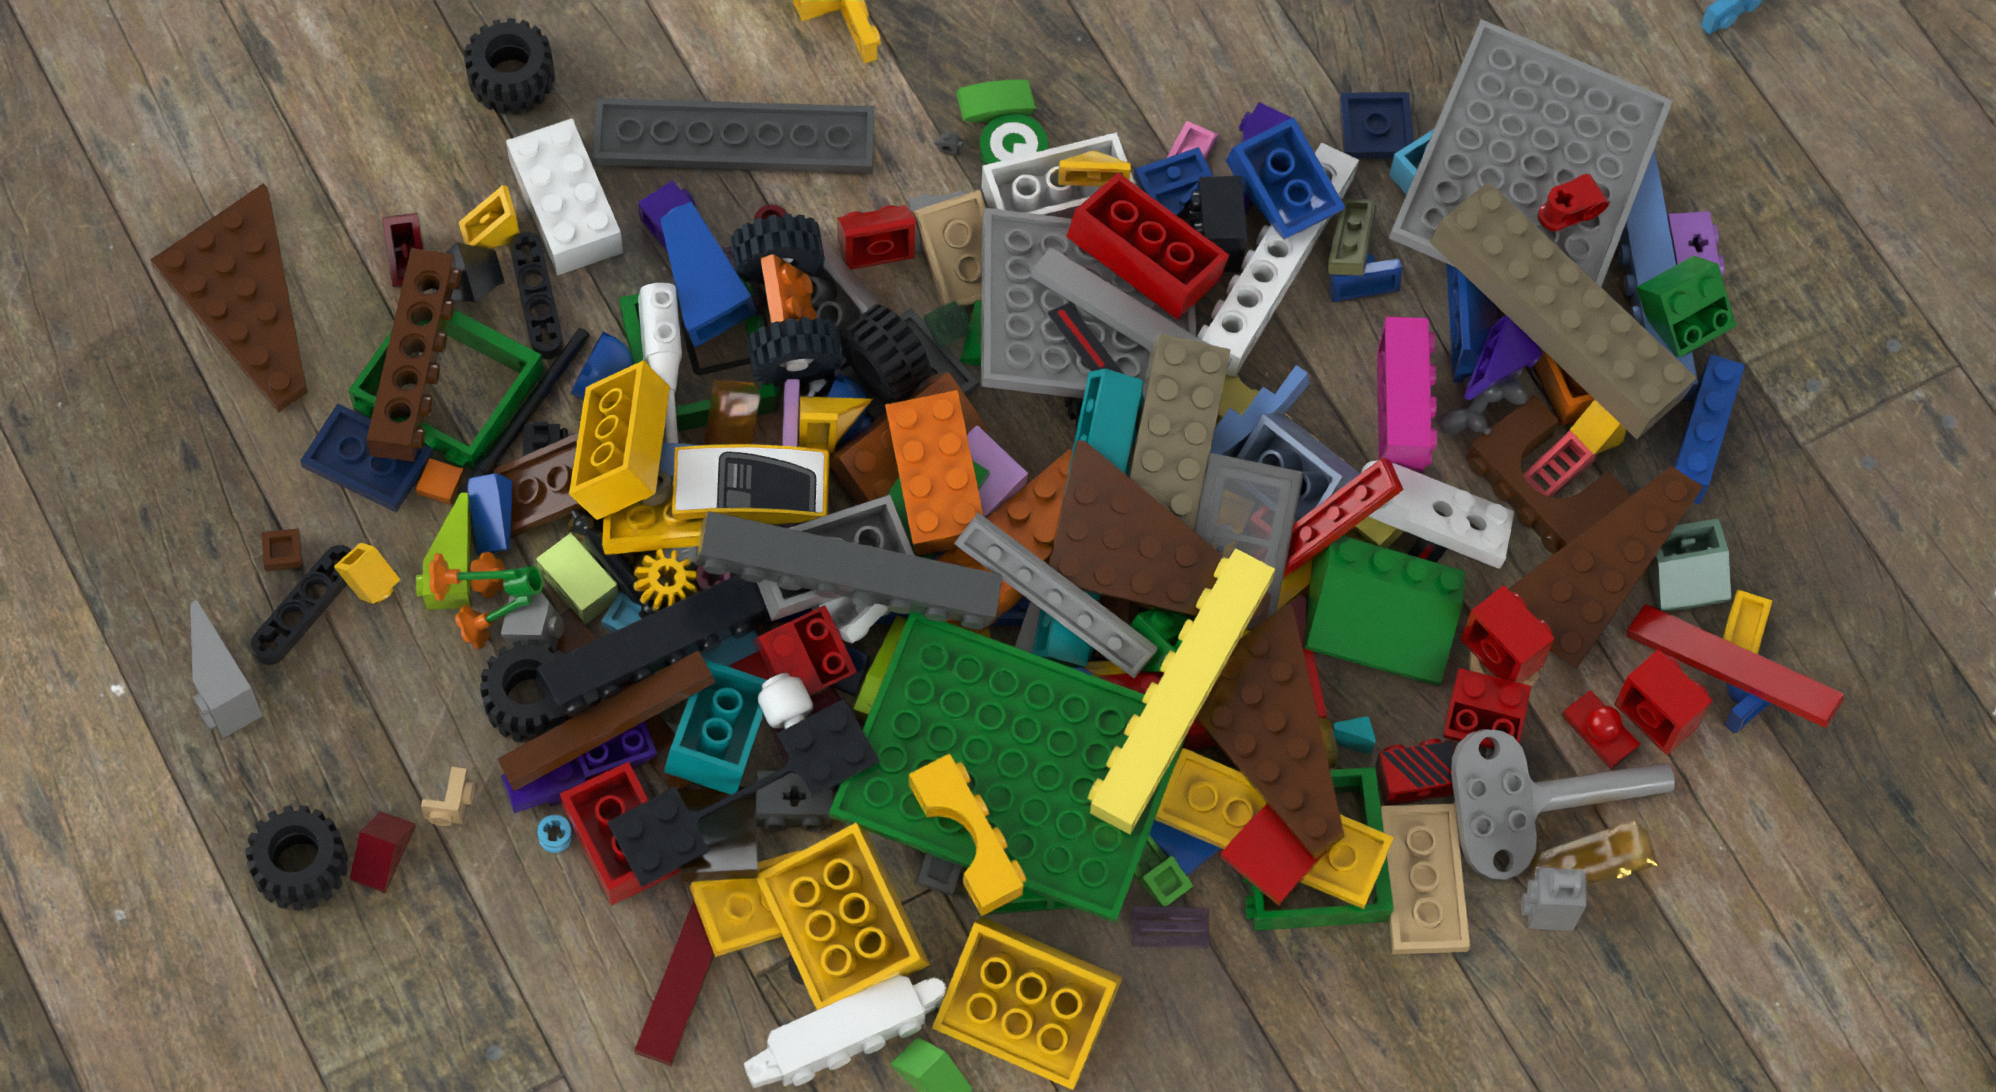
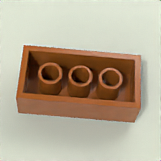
[829,372,990,505]

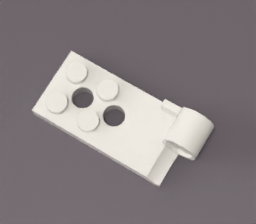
[1361,461,1514,569]

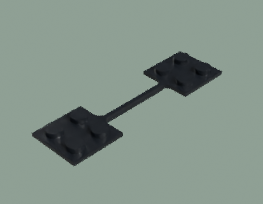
[607,699,880,887]

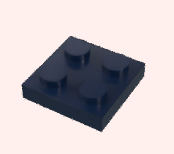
[1339,92,1414,159]

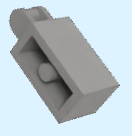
[1521,867,1586,931]

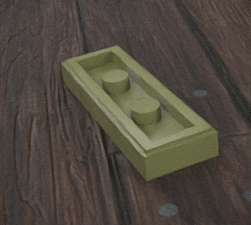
[1328,199,1376,276]

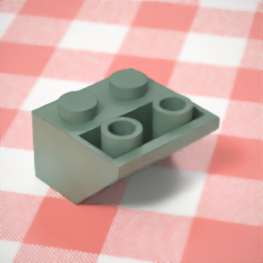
[1647,518,1731,613]

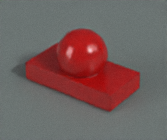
[1561,690,1640,770]

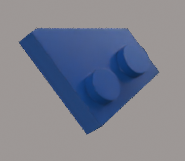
[1134,147,1213,216]

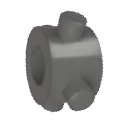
[934,132,964,155]

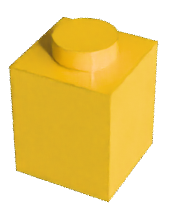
[333,542,401,604]

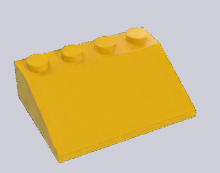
[756,823,930,1010]
[932,917,1123,1090]

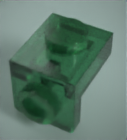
[924,300,971,347]

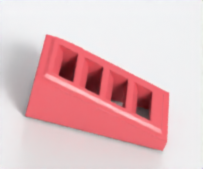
[1523,430,1597,497]

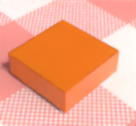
[416,458,464,505]

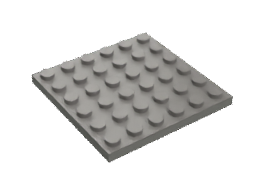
[981,208,1196,399]

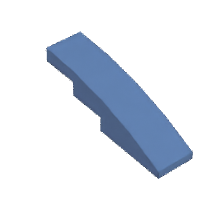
[1210,365,1310,457]

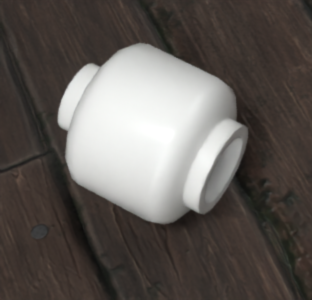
[758,673,814,729]

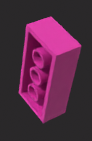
[1377,316,1437,474]

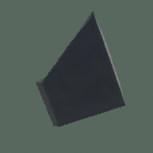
[432,242,505,302]

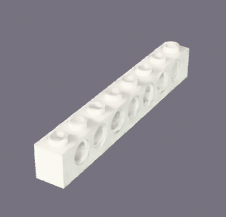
[1197,143,1359,378]

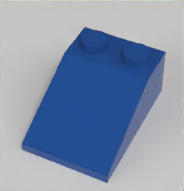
[1226,117,1346,240]

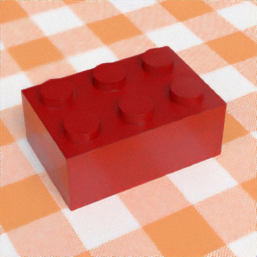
[559,761,680,906]

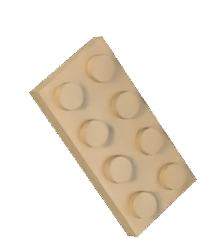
[1381,804,1470,954]

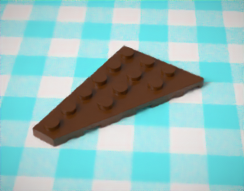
[151,183,308,413]
[1049,440,1271,631]
[1195,603,1345,859]

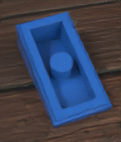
[468,473,512,555]

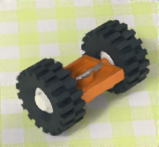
[730,214,843,387]

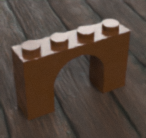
[1466,395,1632,554]

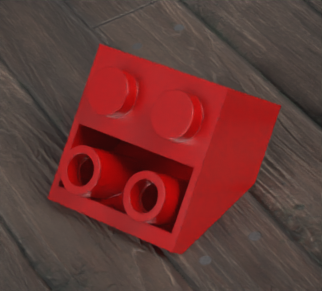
[752,605,857,695]
[1443,668,1532,750]

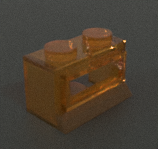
[704,379,760,445]

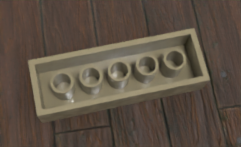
[1128,333,1231,531]

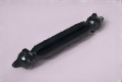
[571,509,665,619]

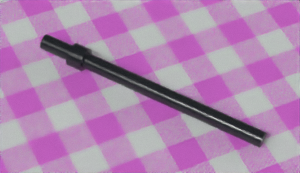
[459,328,590,496]

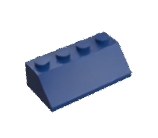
[1446,263,1501,383]

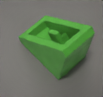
[890,1037,973,1092]

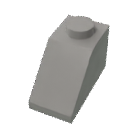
[501,592,564,652]

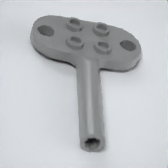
[1451,729,1675,879]

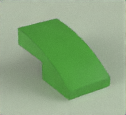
[956,79,1036,122]
[1134,831,1193,909]

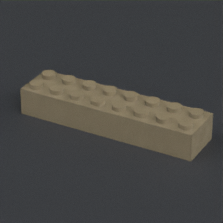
[1430,181,1697,439]

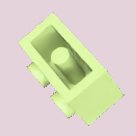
[536,533,619,625]

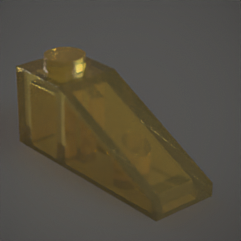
[1531,820,1658,884]

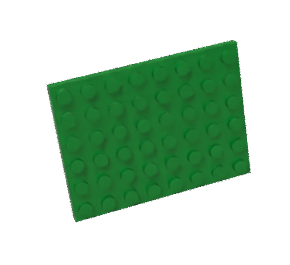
[829,611,1186,923]

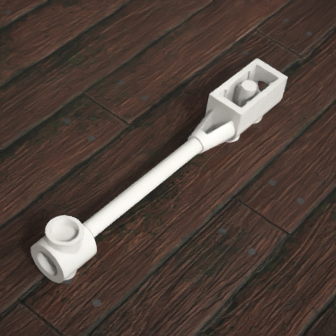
[638,283,698,571]

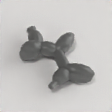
[1438,370,1528,435]

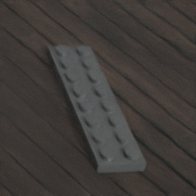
[593,98,874,173]

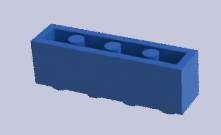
[1674,354,1745,504]

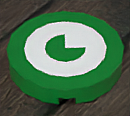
[979,113,1049,165]

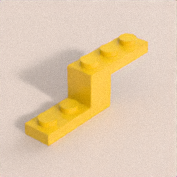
[792,0,881,64]

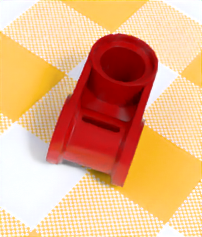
[1537,173,1610,231]

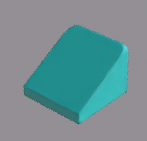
[1329,716,1376,754]

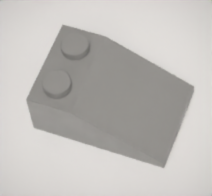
[190,600,262,739]

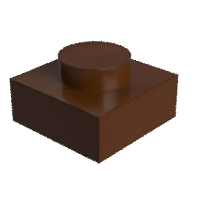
[262,528,303,572]

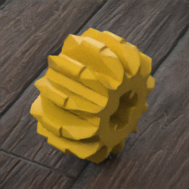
[633,549,697,612]

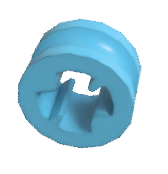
[537,815,573,853]

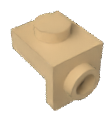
[421,767,475,826]

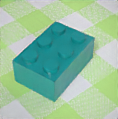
[664,659,767,795]

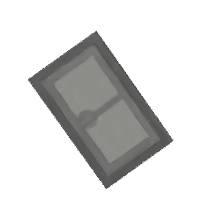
[1194,453,1304,619]

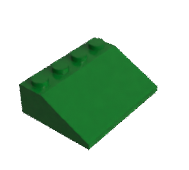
[1303,536,1465,686]

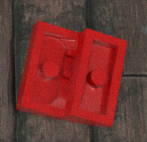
[1220,804,1327,905]

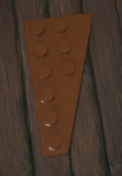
[1508,466,1703,669]

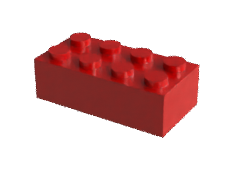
[1066,173,1229,320]

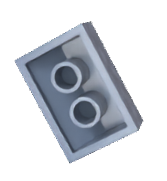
[1234,414,1360,523]

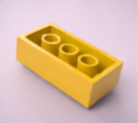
[569,360,670,520]

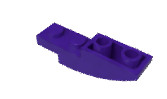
[501,722,657,813]

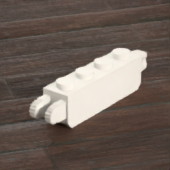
[744,975,946,1088]

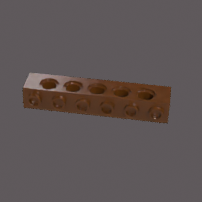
[366,248,461,462]

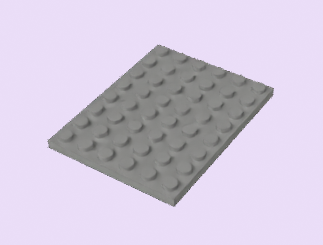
[1388,19,1673,287]

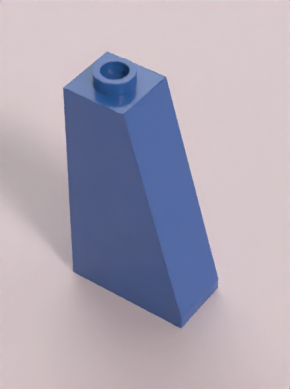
[660,201,757,348]

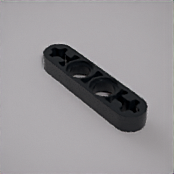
[510,232,563,360]
[251,545,351,665]

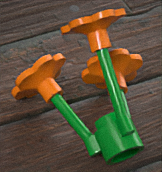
[429,552,543,650]

